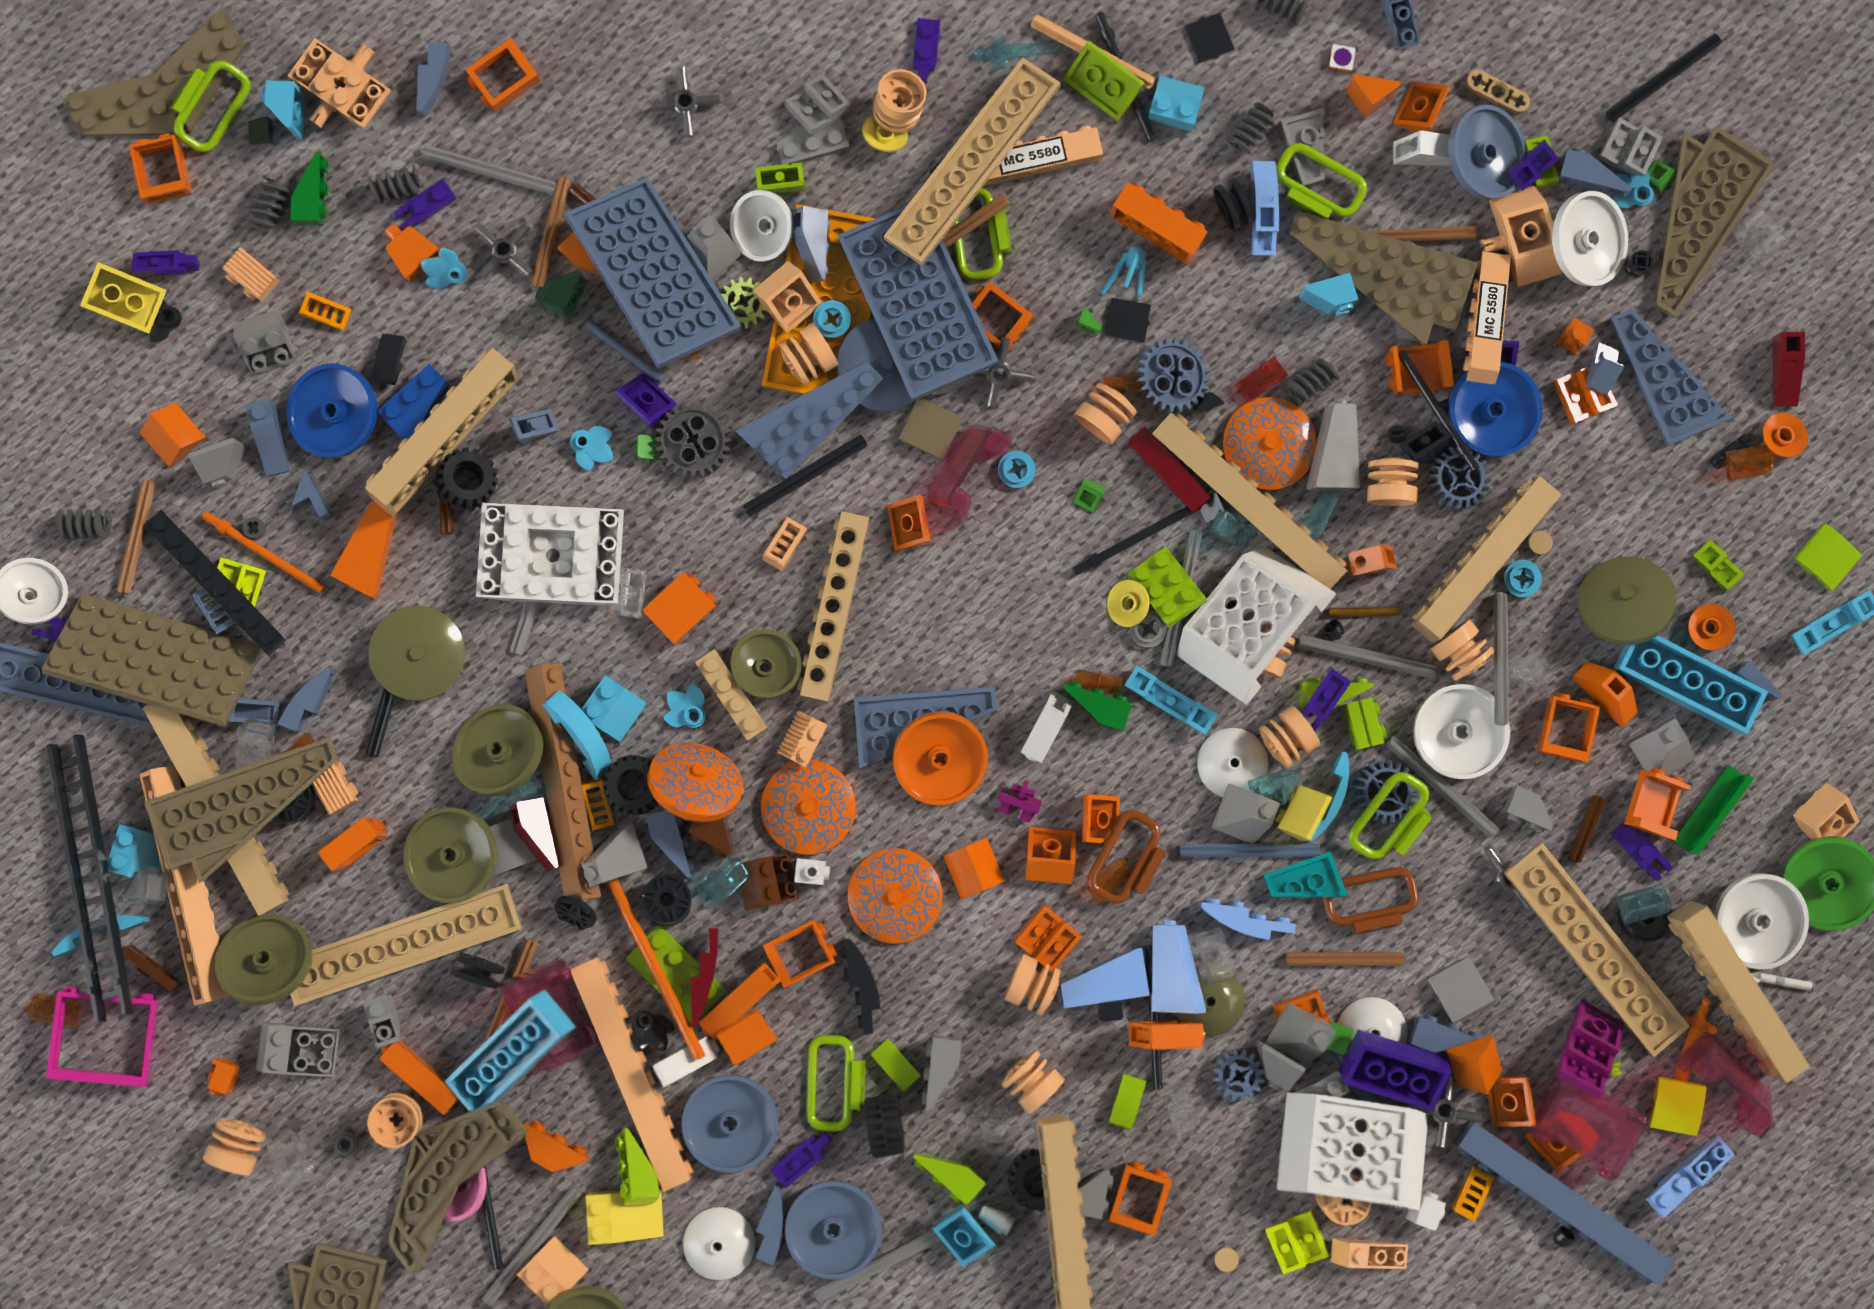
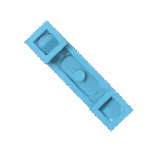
[1791,590,1874,656]
[1124,666,1218,735]
[542,690,611,781]
[1310,751,1349,841]
[52,915,150,957]

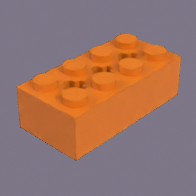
[1110,182,1208,266]

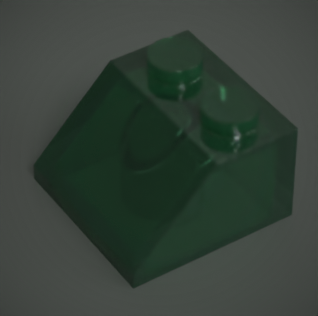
[535,270,587,324]

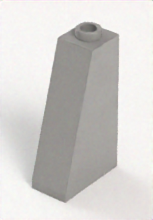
[1307,400,1360,491]

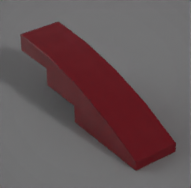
[1128,428,1211,514]
[691,928,719,1026]

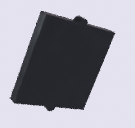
[1184,12,1235,63]
[1104,298,1151,342]

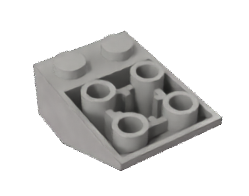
[256,1022,340,1077]
[921,1035,962,1111]

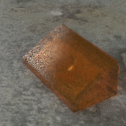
[1726,445,1776,480]
[1085,858,1132,905]
[27,992,82,1029]

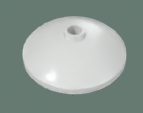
[730,190,794,261]
[0,558,68,624]
[1197,728,1268,797]
[1337,997,1408,1053]
[683,1207,755,1280]

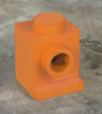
[1557,318,1595,355]
[208,1057,242,1096]

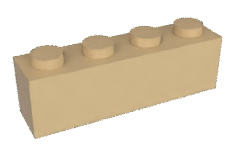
[695,649,769,742]

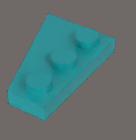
[1263,851,1348,898]

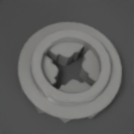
[1129,610,1167,648]

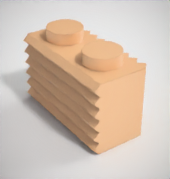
[222,247,280,302]
[777,711,828,767]
[312,762,358,815]

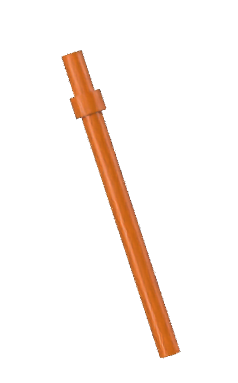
[201,511,325,594]

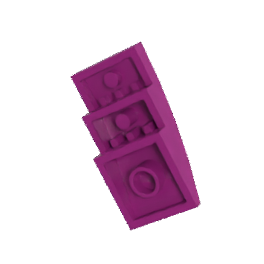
[1556,1000,1624,1100]

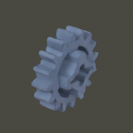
[1212,1049,1265,1102]

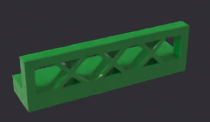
[1671,765,1754,855]

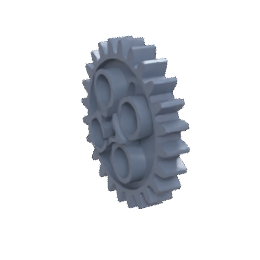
[1135,337,1211,414]

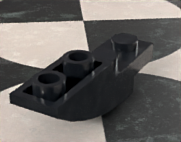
[841,938,881,1035]

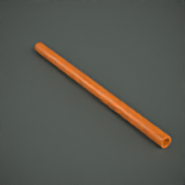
[606,879,706,1061]

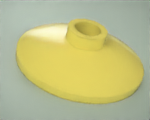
[862,115,908,152]
[1107,580,1149,627]

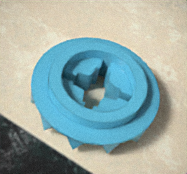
[813,300,851,339]
[998,451,1035,488]
[1503,560,1542,598]

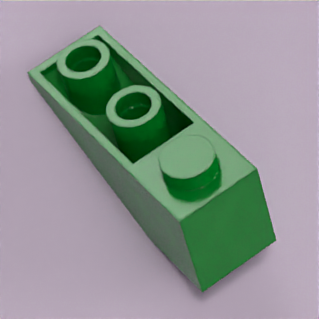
[291,151,329,226]
[1062,681,1132,732]

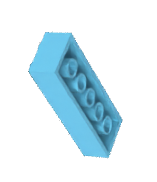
[1613,636,1769,735]
[445,990,575,1112]

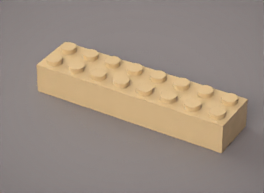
[365,348,519,517]
[1411,476,1562,643]
[1667,901,1810,1083]

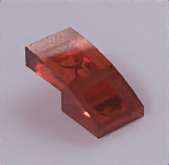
[1235,356,1288,402]

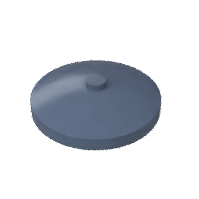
[1448,105,1527,200]
[836,319,912,413]
[682,1075,779,1173]
[785,1180,882,1279]

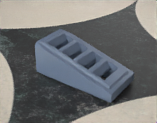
[193,588,237,635]
[1732,661,1782,700]

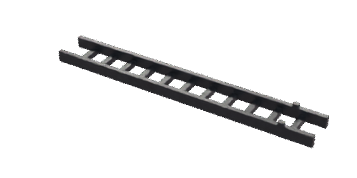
[47,734,134,1023]

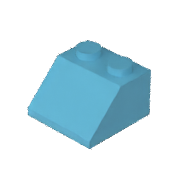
[1148,75,1205,132]
[262,80,305,140]
[1298,273,1358,317]
[581,675,647,742]
[107,824,162,884]
[933,1204,995,1267]

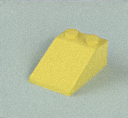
[80,262,167,333]
[1274,785,1333,841]
[586,1188,664,1245]

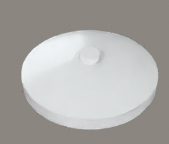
[1552,191,1628,286]
[1413,684,1510,779]
[1714,873,1809,969]

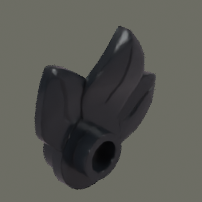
[150,299,182,342]
[631,1010,675,1052]

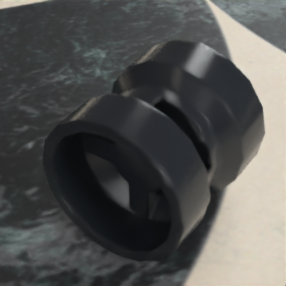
[1624,250,1653,278]

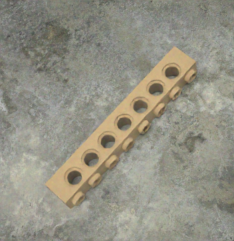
[797,511,870,703]

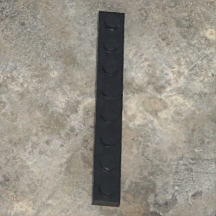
[143,510,286,656]

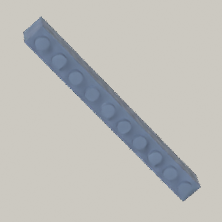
[1454,1121,1675,1286]

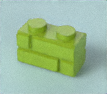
[755,162,806,195]
[1342,697,1387,751]

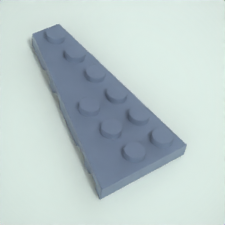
[1609,308,1733,447]
[735,361,884,479]
[854,687,997,769]

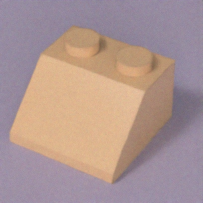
[752,261,822,333]
[1793,783,1860,840]
[517,1236,589,1304]

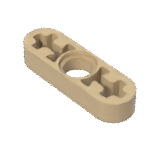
[1465,70,1530,114]

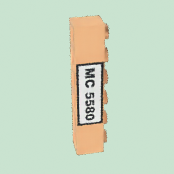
[984,126,1103,186]
[1463,252,1511,385]

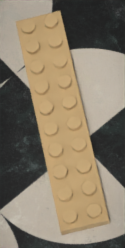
[883,57,1060,266]
[1503,842,1690,1057]
[290,884,523,1006]

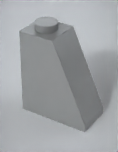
[582,823,648,887]

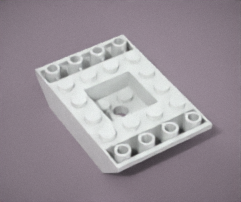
[476,503,624,605]

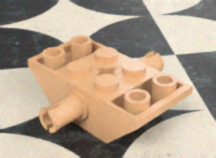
[288,38,391,129]
[1480,186,1562,288]

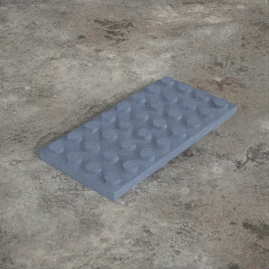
[565,177,741,369]
[837,205,999,402]

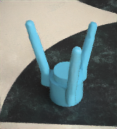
[1101,247,1148,297]

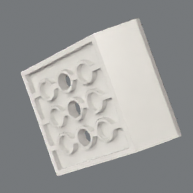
[1176,546,1336,705]
[1277,1093,1428,1211]

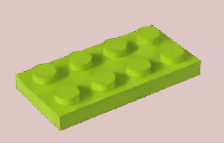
[626,925,727,1024]

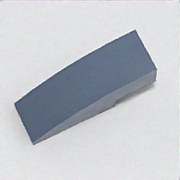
[416,42,451,117]
[278,667,337,732]
[203,698,279,725]
[756,1184,784,1265]

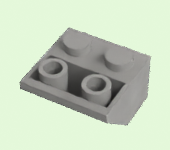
[233,309,297,376]

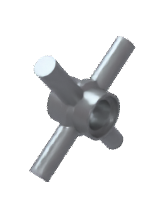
[650,67,721,138]
[475,222,533,280]
[977,337,1033,407]
[1477,847,1531,910]
[1409,1076,1482,1149]

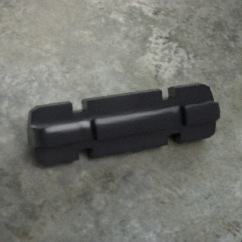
[1710,434,1753,469]

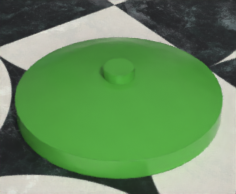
[1781,836,1874,931]

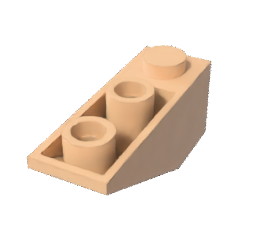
[1331,1238,1408,1269]

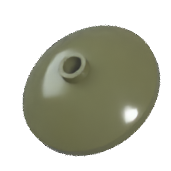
[730,629,802,699]
[1176,965,1245,1037]

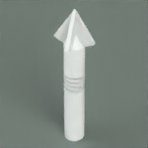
[1749,970,1812,991]

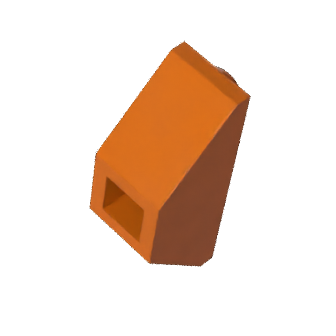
[1571,662,1638,728]
[524,1120,590,1172]

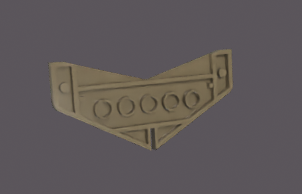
[62,8,245,137]
[388,1102,528,1274]

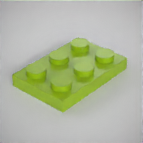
[1063,41,1145,121]
[1127,546,1207,628]

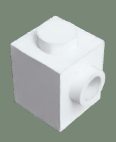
[794,858,830,885]
[1406,1190,1446,1231]

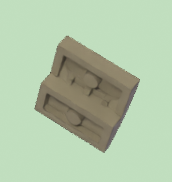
[897,398,963,460]

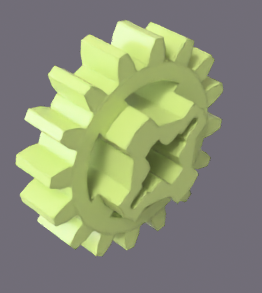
[721,277,768,329]

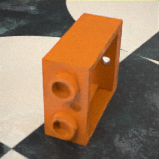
[465,38,541,112]
[129,133,193,204]
[972,281,1034,351]
[1536,693,1600,763]
[317,817,387,871]
[763,919,838,988]
[1129,1021,1205,1049]
[1108,1161,1172,1236]

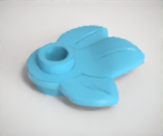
[1613,172,1654,208]
[421,247,467,288]
[570,426,613,471]
[663,684,706,728]

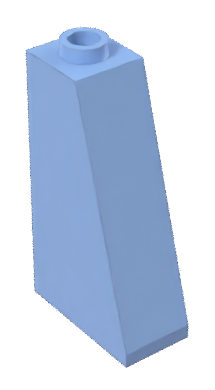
[1152,920,1206,1014]
[1056,947,1149,1008]

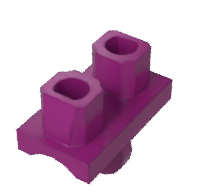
[997,780,1042,823]

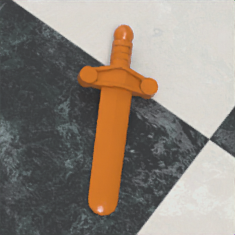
[1673,997,1717,1082]

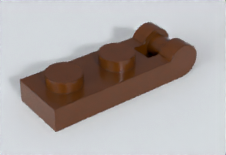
[122,945,183,992]

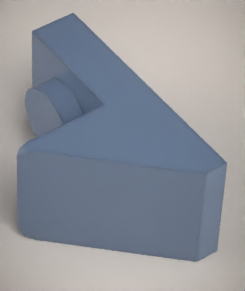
[1586,343,1624,395]
[509,409,559,444]
[292,472,333,520]

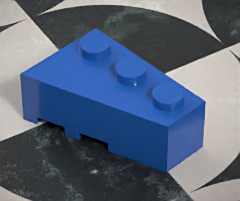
[377,364,450,440]

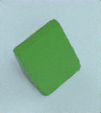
[1647,159,1676,194]
[1077,307,1102,335]
[637,435,663,460]
[1073,478,1106,513]
[1326,1021,1354,1055]

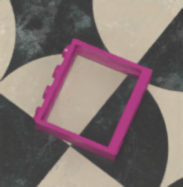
[46,986,159,1087]

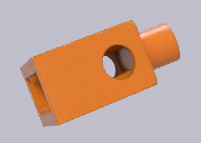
[385,224,440,283]
[1344,544,1397,577]

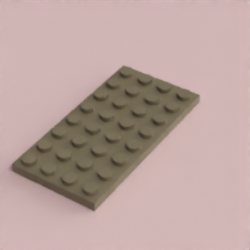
[42,593,262,727]

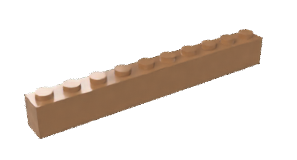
[525,663,601,903]

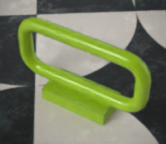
[170,61,251,152]
[1276,143,1367,219]
[951,188,1012,281]
[1348,772,1432,859]
[806,1035,866,1132]

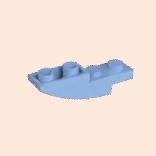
[1250,161,1279,255]
[1199,898,1296,940]
[1646,1136,1734,1218]

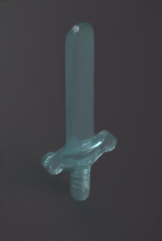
[974,34,1064,70]

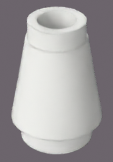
[978,1205,1016,1236]

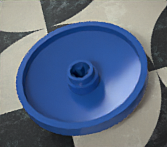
[1448,362,1543,457]
[286,363,378,458]

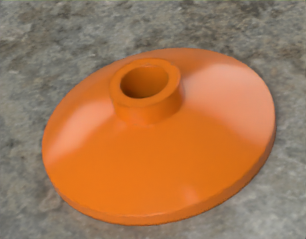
[1762,412,1808,458]
[1688,604,1736,651]

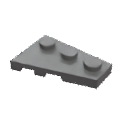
[1279,108,1325,187]
[776,116,850,165]

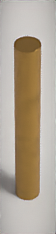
[1328,606,1400,617]

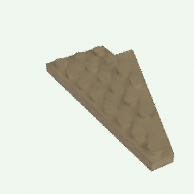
[1654,126,1775,319]
[1289,210,1478,345]
[144,737,339,883]
[288,1243,388,1309]

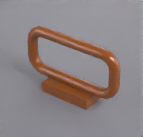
[1087,810,1166,904]
[1322,867,1419,935]

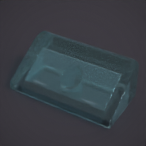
[1304,491,1340,539]
[699,857,749,904]
[1616,884,1672,924]

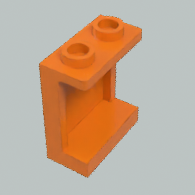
[1386,340,1454,396]
[642,571,717,646]
[1624,768,1691,841]

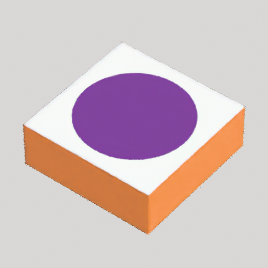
[1328,44,1356,73]

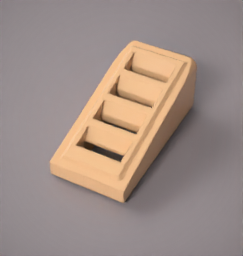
[763,517,807,571]

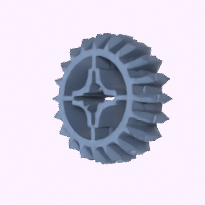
[1427,448,1492,511]
[1354,760,1419,824]

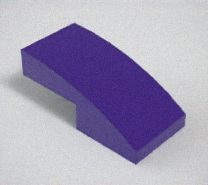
[1508,139,1560,191]

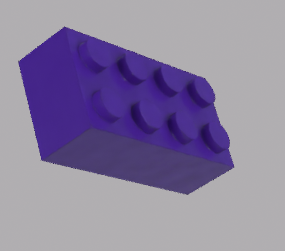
[1339,1029,1452,1111]

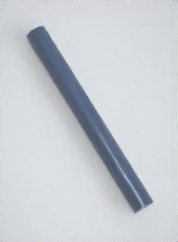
[586,321,666,384]

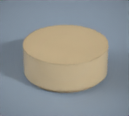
[1527,531,1553,555]
[1214,1247,1239,1272]

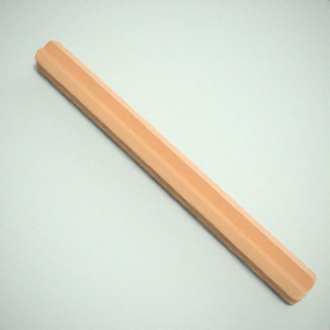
[1031,15,1155,90]

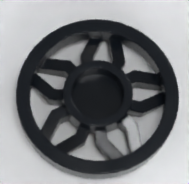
[554,896,597,930]

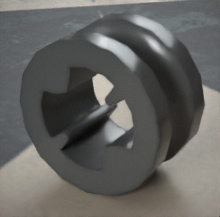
[242,517,266,539]

